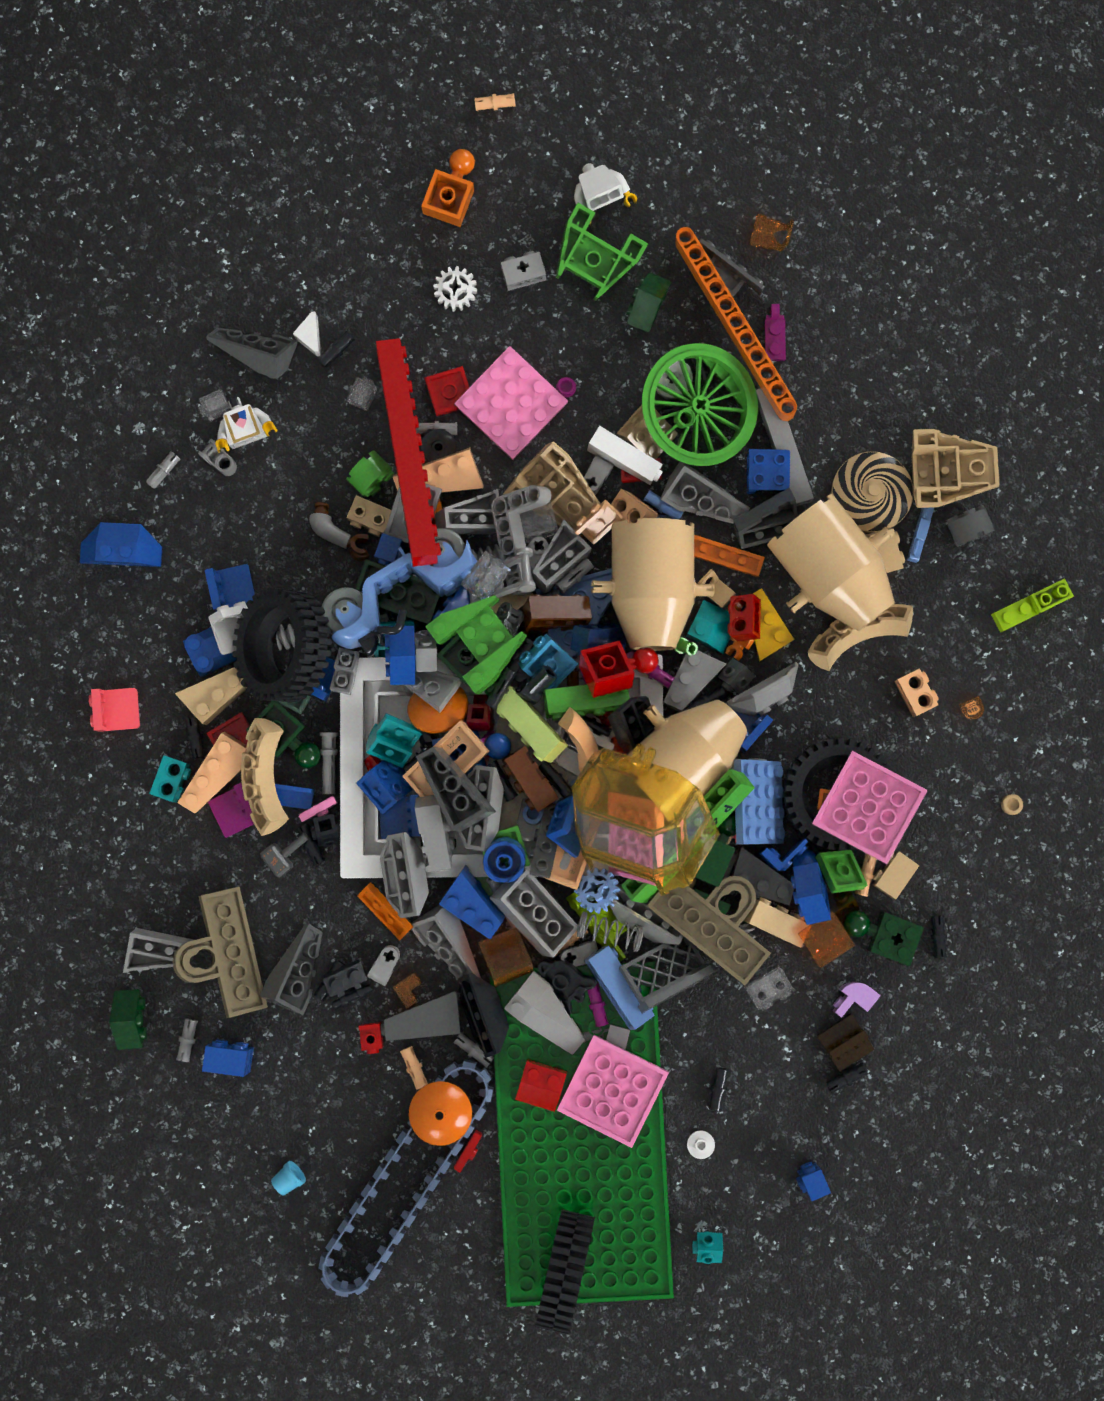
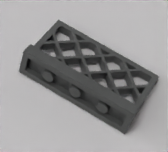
[619,936,714,1014]

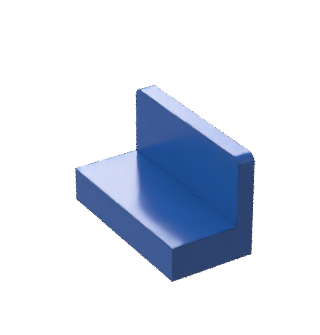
[275,784,315,809]

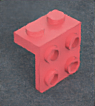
[89,688,140,732]

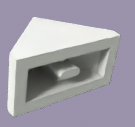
[293,312,321,357]

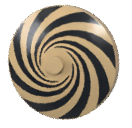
[831,452,913,533]

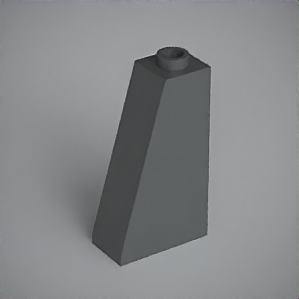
[381,991,461,1041]

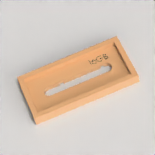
[403,720,490,797]
[543,810,605,890]

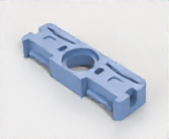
[907,508,934,563]

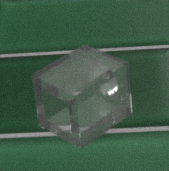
[347,377,377,411]
[198,389,231,421]

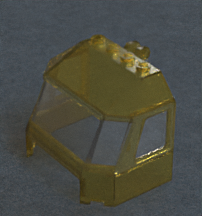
[571,744,720,896]

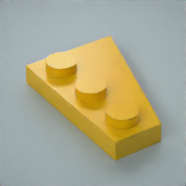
[745,588,794,662]

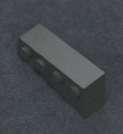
[416,747,496,831]

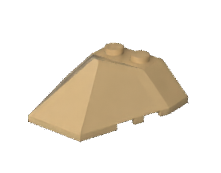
[911,429,999,508]
[503,441,600,530]

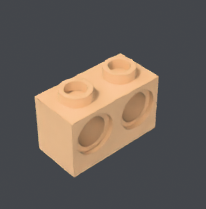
[611,489,659,524]
[894,668,939,717]

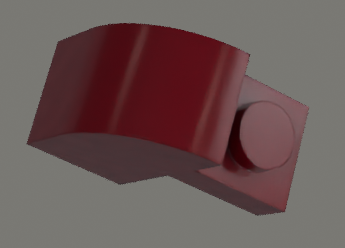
[467,695,495,731]

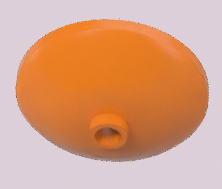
[407,687,469,733]
[409,1081,472,1146]

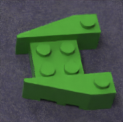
[555,202,648,301]
[425,595,527,695]

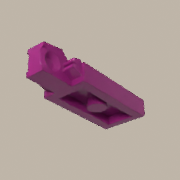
[764,304,786,361]

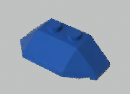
[80,522,162,567]

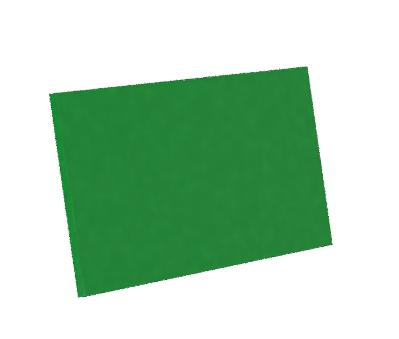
[490,961,674,1307]

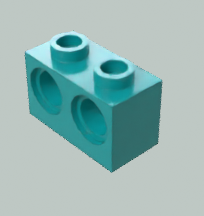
[149,755,191,803]

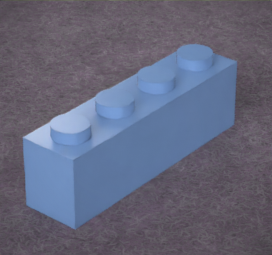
[584,945,655,1030]

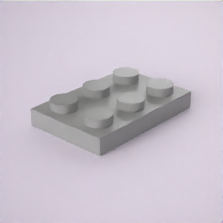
[384,483,442,543]

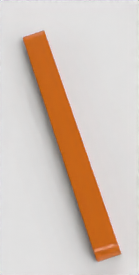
[675,227,797,421]

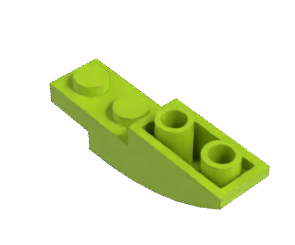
[991,578,1074,633]

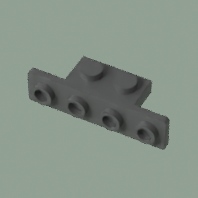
[699,238,765,297]
[530,803,557,878]

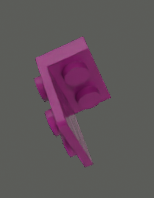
[208,783,254,838]

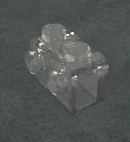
[461,551,512,600]
[744,966,794,1011]

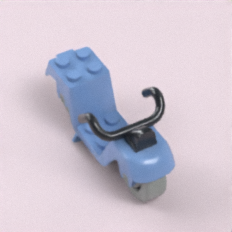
[322,528,479,658]

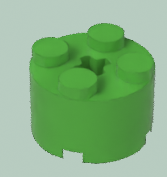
[346,451,394,497]

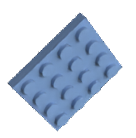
[734,759,785,844]

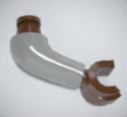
[309,502,369,561]

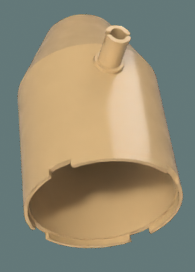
[767,494,895,631]
[591,518,715,651]
[612,700,747,832]

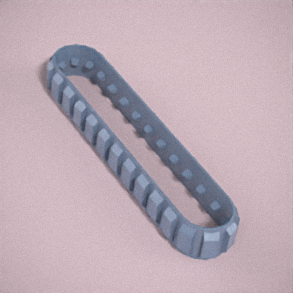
[318,1059,494,1297]

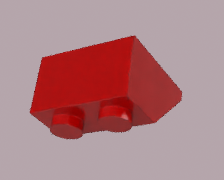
[515,1059,567,1112]

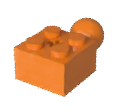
[421,149,475,227]

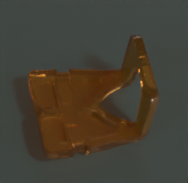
[750,214,794,251]

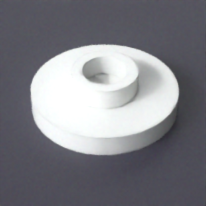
[687,1130,715,1159]

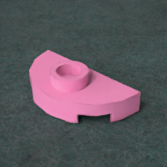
[299,796,337,822]

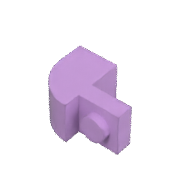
[832,982,881,1018]

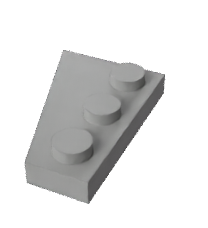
[405,668,461,713]

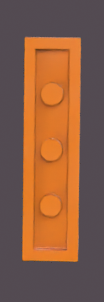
[694,535,765,577]

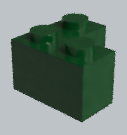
[626,272,671,333]
[109,989,147,1050]

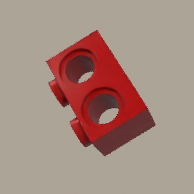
[728,594,761,641]

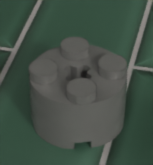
[946,505,995,547]

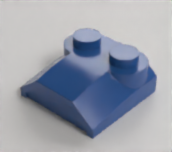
[183,627,237,678]

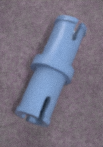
[643,490,683,519]

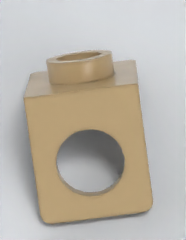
[698,569,736,608]

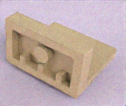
[616,405,678,459]

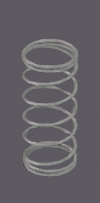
[577,911,644,952]

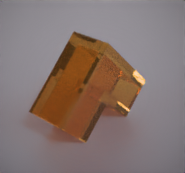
[393,972,422,1009]

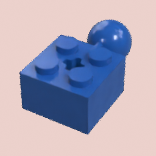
[432,730,511,775]
[791,850,831,925]

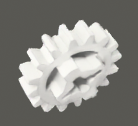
[433,266,477,312]

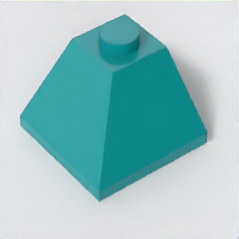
[686,600,731,654]

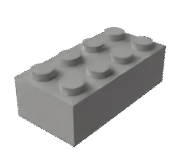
[490,869,578,957]

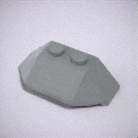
[725,662,798,716]
[458,765,504,851]
[380,832,429,918]
[609,884,683,945]

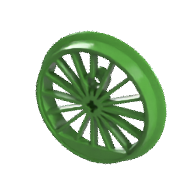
[642,343,758,466]

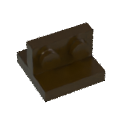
[816,1014,875,1072]

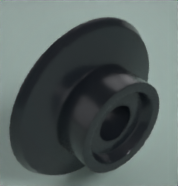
[420,429,457,462]

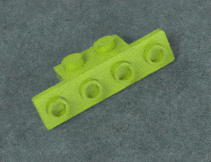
[566,892,627,962]

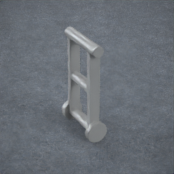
[469,547,536,604]

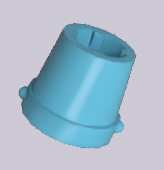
[271,1161,306,1196]

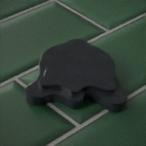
[538,960,597,1015]

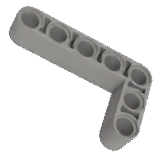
[491,485,551,596]

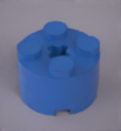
[483,837,526,883]

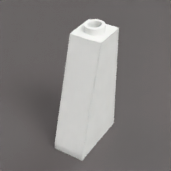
[587,426,663,485]

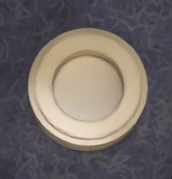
[1001,794,1023,815]

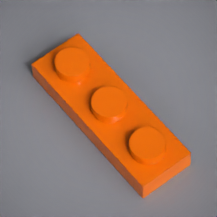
[357,882,413,941]

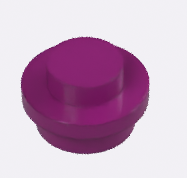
[556,377,576,398]

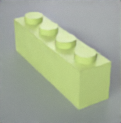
[495,685,568,763]

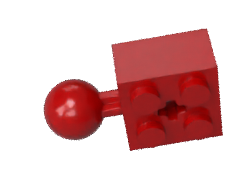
[579,641,659,698]

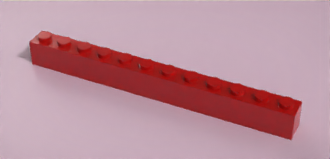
[376,338,441,567]

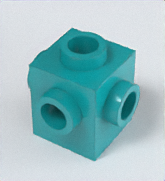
[692,1231,723,1264]

